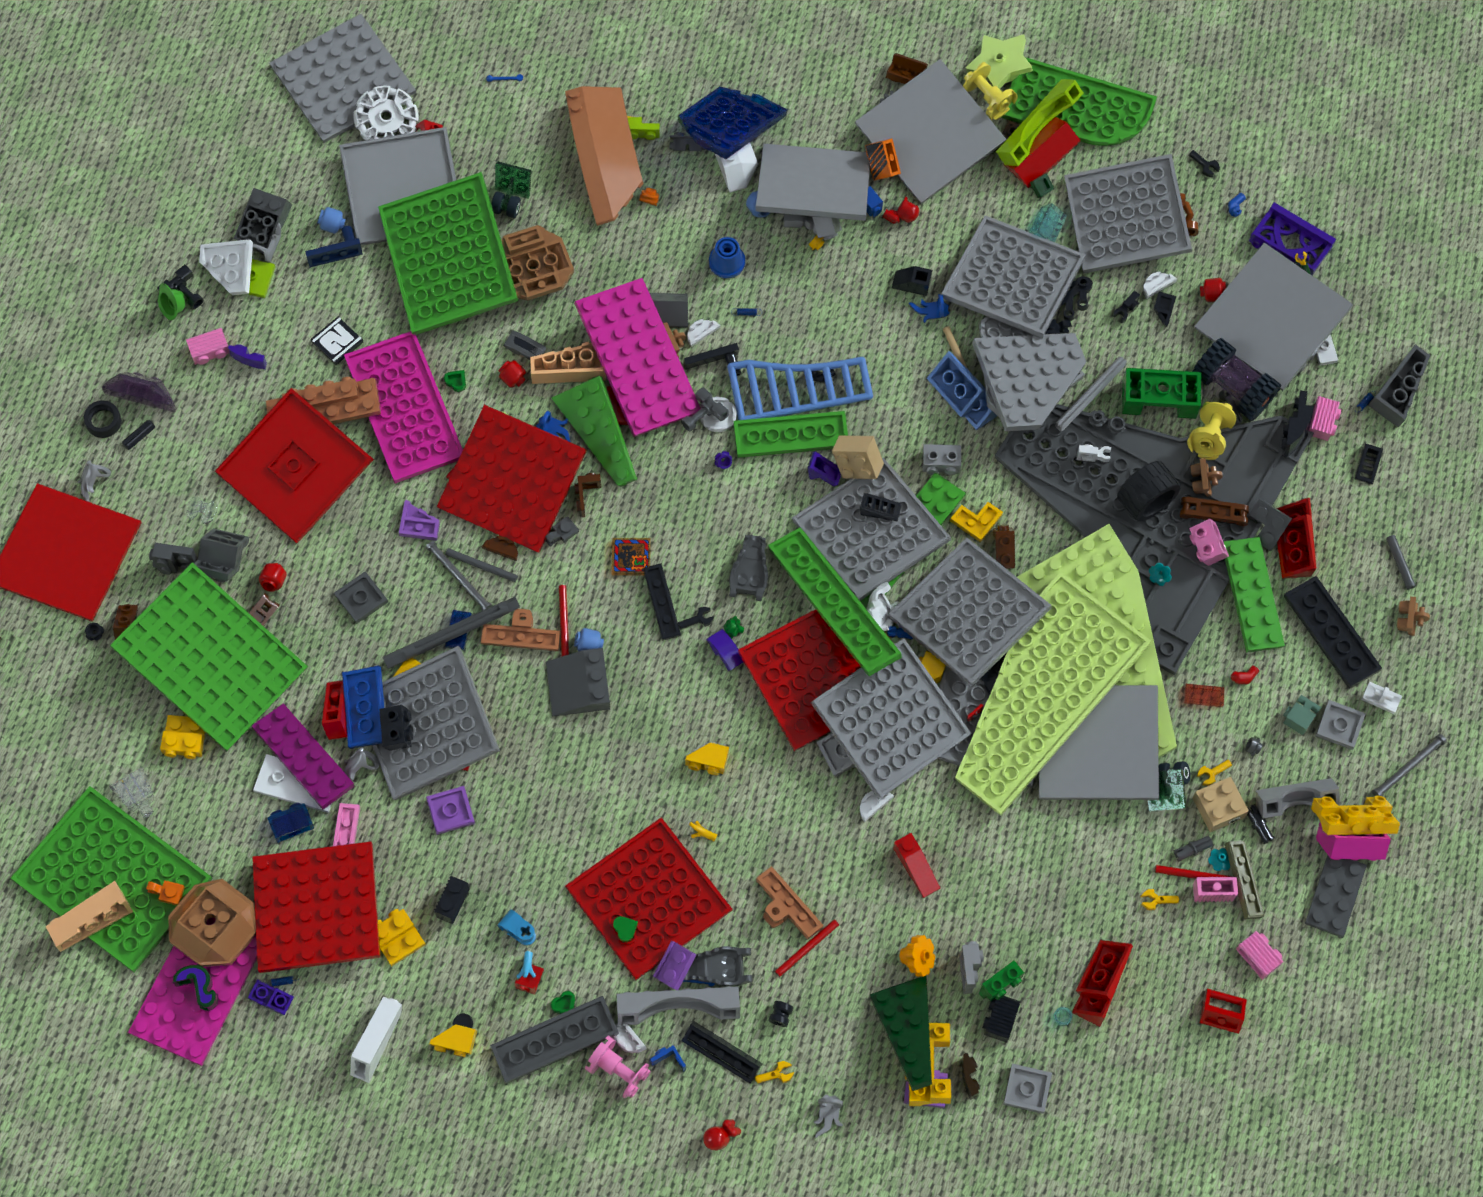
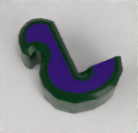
[173,965,218,1011]

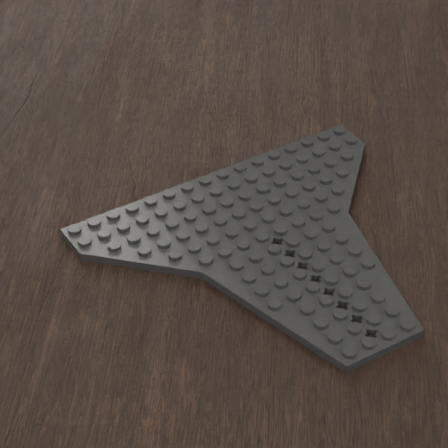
[995,404,1314,675]

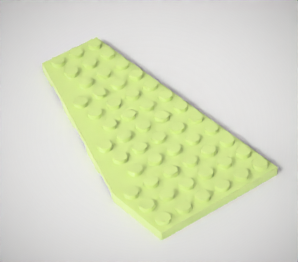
[1017,524,1177,758]
[955,572,1151,816]

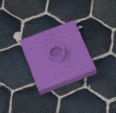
[426,786,475,835]

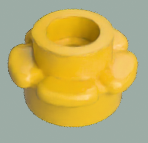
[809,235,825,251]

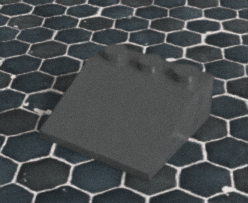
[546,648,610,717]

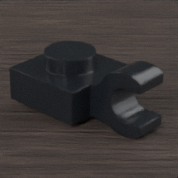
[1113,290,1140,323]
[1045,319,1072,334]

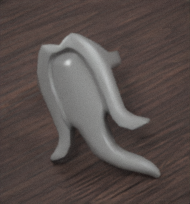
[252,223,281,263]
[77,460,111,502]
[344,747,380,780]
[814,1094,843,1138]

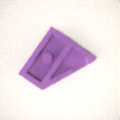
[399,500,440,541]

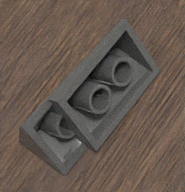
[650,293,688,328]

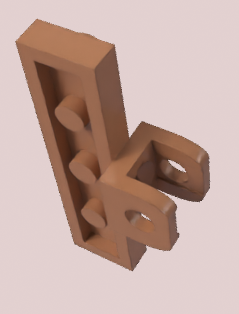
[481,609,560,651]
[756,866,824,940]

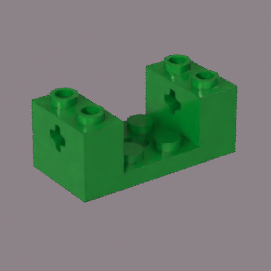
[1122,368,1201,419]

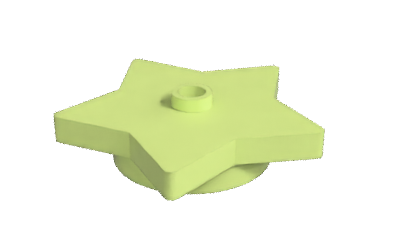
[966,34,1033,89]

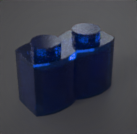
[267,803,314,843]

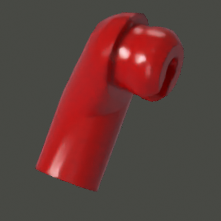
[1231,665,1259,685]

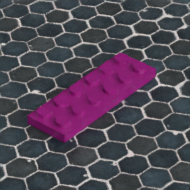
[252,703,355,810]

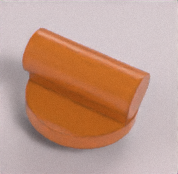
[639,188,659,206]

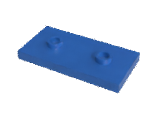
[342,666,384,749]

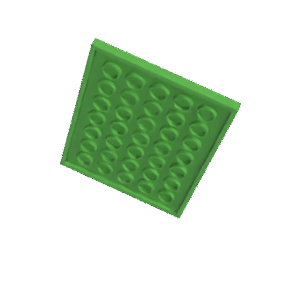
[378,172,519,335]
[11,786,213,973]

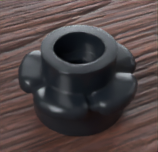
[85,623,104,641]

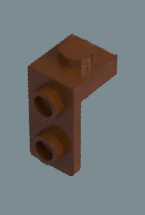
[574,473,601,517]
[993,524,1015,569]
[113,604,138,640]

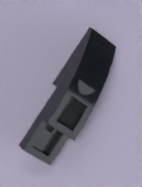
[1281,390,1314,457]

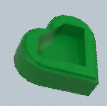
[444,370,466,392]
[613,916,638,943]
[551,991,575,1014]

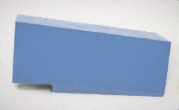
[927,351,997,430]

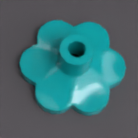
[1149,563,1172,586]
[1208,848,1230,871]

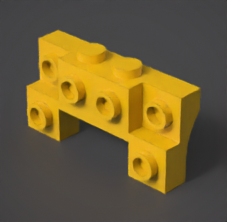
[1311,795,1400,835]
[905,1023,951,1106]

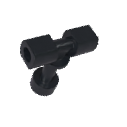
[157,264,204,309]

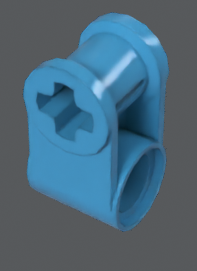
[497,909,536,945]

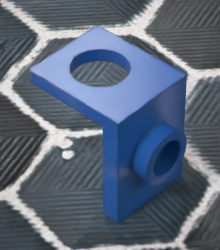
[650,1045,686,1071]

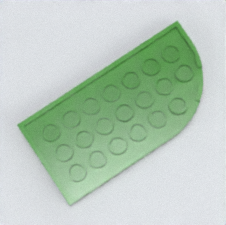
[1001,57,1157,146]

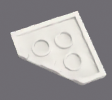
[199,239,253,295]

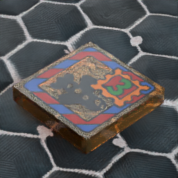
[612,538,651,576]

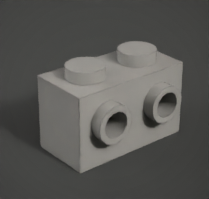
[812,216,842,240]
[922,444,961,475]

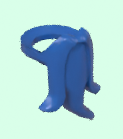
[909,294,950,323]
[536,411,570,442]

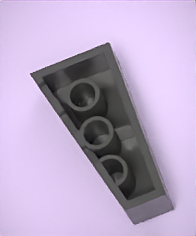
[1368,344,1430,427]

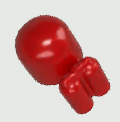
[882,196,920,224]
[703,1119,741,1151]

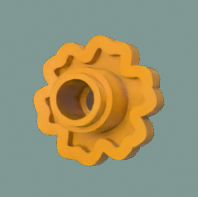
[899,935,935,977]

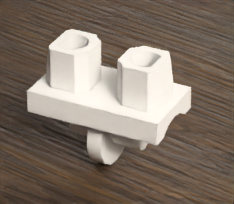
[1362,682,1402,714]

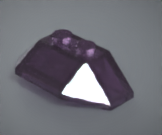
[102,372,177,412]

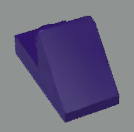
[808,451,841,486]

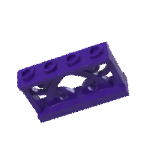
[1249,202,1336,276]

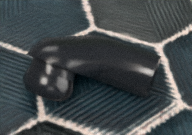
[811,369,836,383]

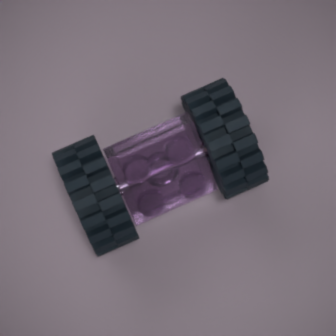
[1192,338,1282,421]

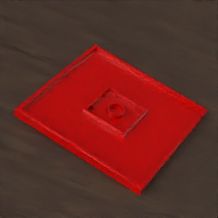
[215,388,374,543]
[0,483,142,622]

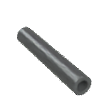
[1386,535,1416,590]

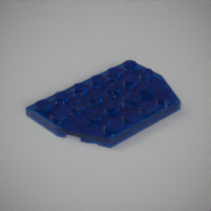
[678,86,788,159]

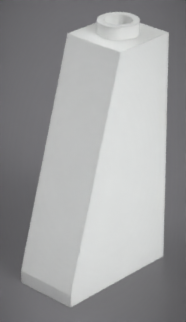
[350,997,402,1083]

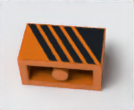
[865,138,901,181]

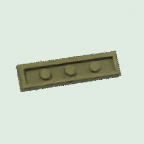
[1225,841,1264,919]

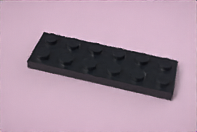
[1284,576,1382,689]

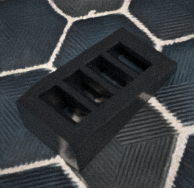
[1355,443,1383,485]
[860,493,902,522]

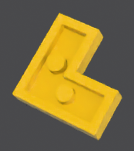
[950,502,1003,543]

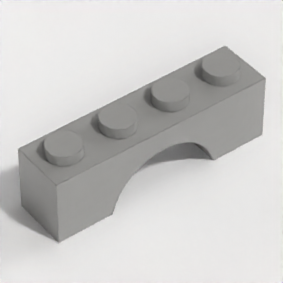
[1256,778,1340,818]

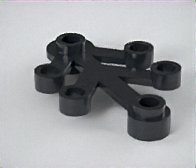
[1058,276,1093,321]

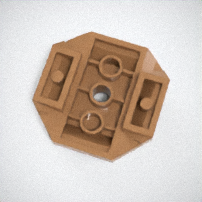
[502,225,574,301]
[168,879,256,967]

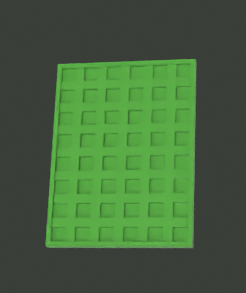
[110,562,308,752]

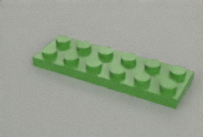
[733,411,848,458]
[1224,537,1285,653]

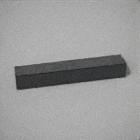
[682,1021,763,1084]

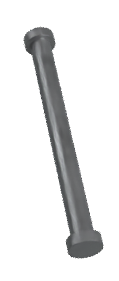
[426,540,493,611]
[1372,734,1447,796]

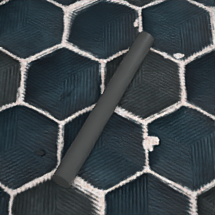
[445,548,518,582]

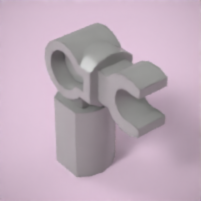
[784,214,814,230]

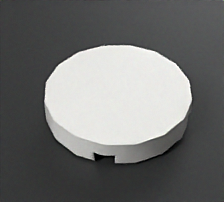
[700,397,737,432]

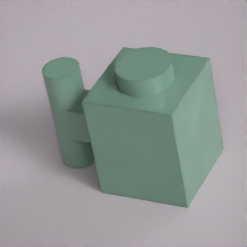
[1283,695,1321,735]

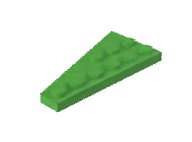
[552,376,637,487]

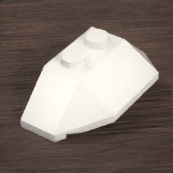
[707,128,758,193]

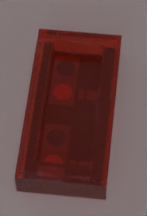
[1184,684,1225,707]

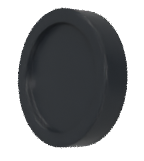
[453,1013,473,1028]

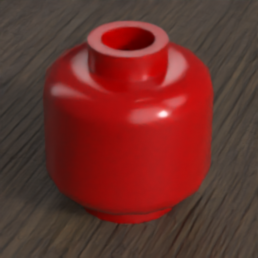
[1200,277,1227,302]
[498,360,526,388]
[258,563,287,592]

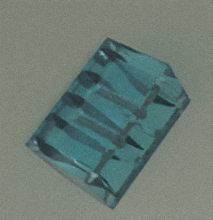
[1029,203,1067,242]

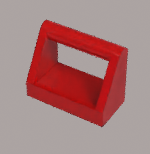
[1199,988,1247,1034]

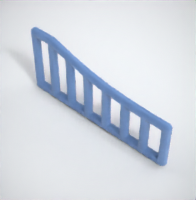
[727,357,873,420]

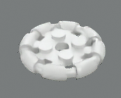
[353,85,419,140]

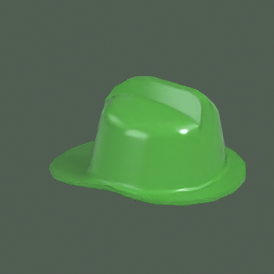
[158,283,185,320]

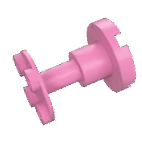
[585,1036,651,1098]

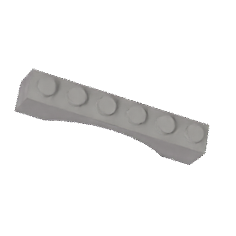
[617,986,740,1026]

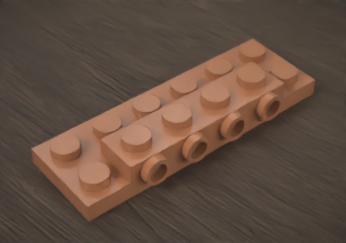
[266,377,381,424]

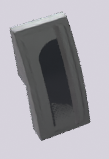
[503,330,546,360]

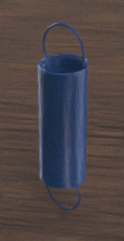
[731,308,762,316]
[1357,391,1376,411]
[266,976,299,987]

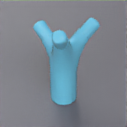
[516,951,536,979]

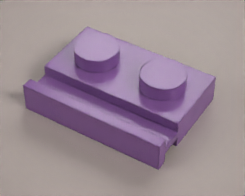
[653,940,697,990]

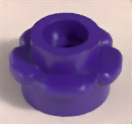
[714,451,732,469]

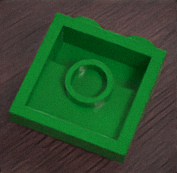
[979,960,1024,1001]

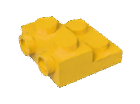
[160,715,205,759]
[378,909,426,967]

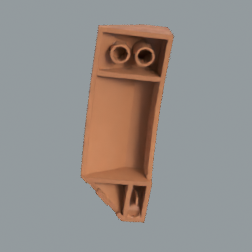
[565,86,643,226]

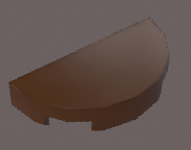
[481,536,518,561]

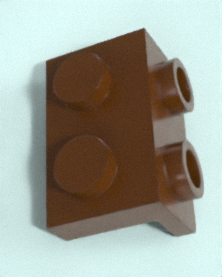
[885,53,928,84]

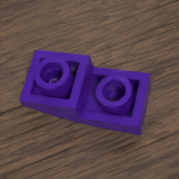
[228,344,267,370]
[706,629,743,671]
[247,979,294,1015]

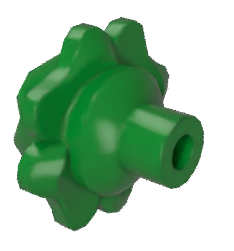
[723,616,744,639]

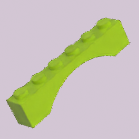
[996,79,1084,166]

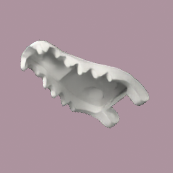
[866,582,899,631]

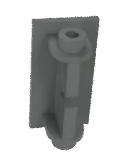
[670,132,706,152]

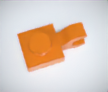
[146,880,185,906]

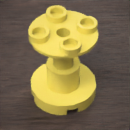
[963,62,1018,120]
[1187,402,1236,460]

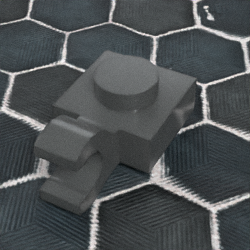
[545,516,579,546]

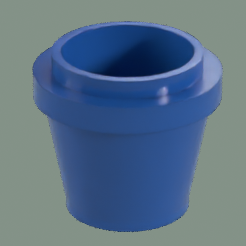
[709,237,745,278]

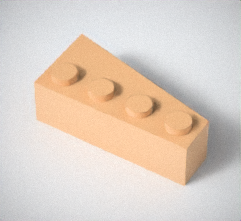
[530,342,606,384]
[45,881,133,952]

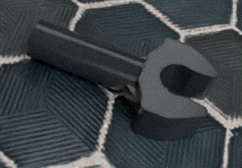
[1189,150,1220,177]
[678,607,714,629]

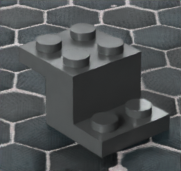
[194,528,250,582]

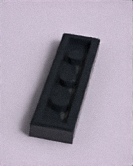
[643,563,681,641]

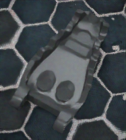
[729,535,768,601]
[684,946,753,986]

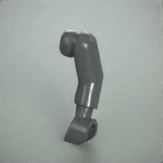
[1219,388,1242,426]

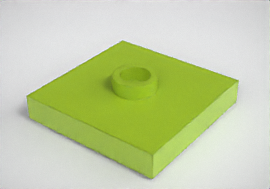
[248,259,275,298]

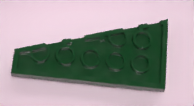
[870,975,932,1091]

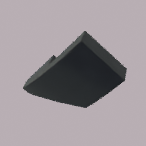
[1154,291,1176,327]

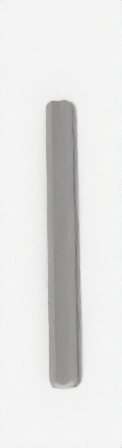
[1055,357,1127,431]

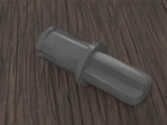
[1173,836,1213,862]

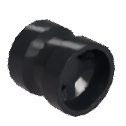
[768,1001,794,1027]

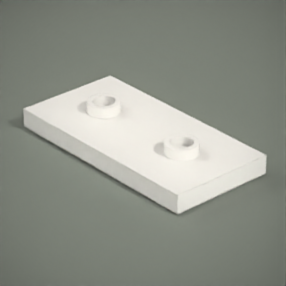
[253,754,332,813]

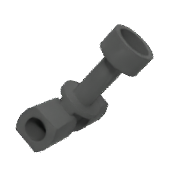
[681,387,729,432]

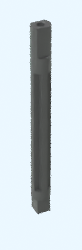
[383,597,520,669]

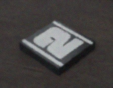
[311,316,363,365]

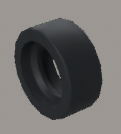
[83,400,122,438]

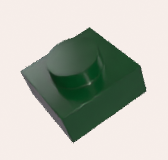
[1030,173,1054,198]

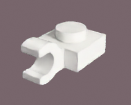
[1077,444,1111,462]

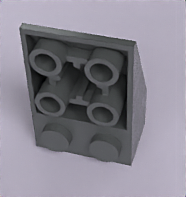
[234,188,292,249]

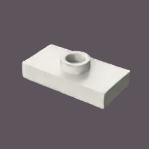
[1316,335,1338,366]

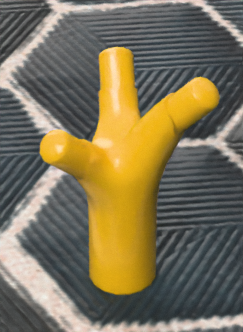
[689,821,717,842]

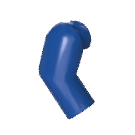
[1228,193,1246,217]

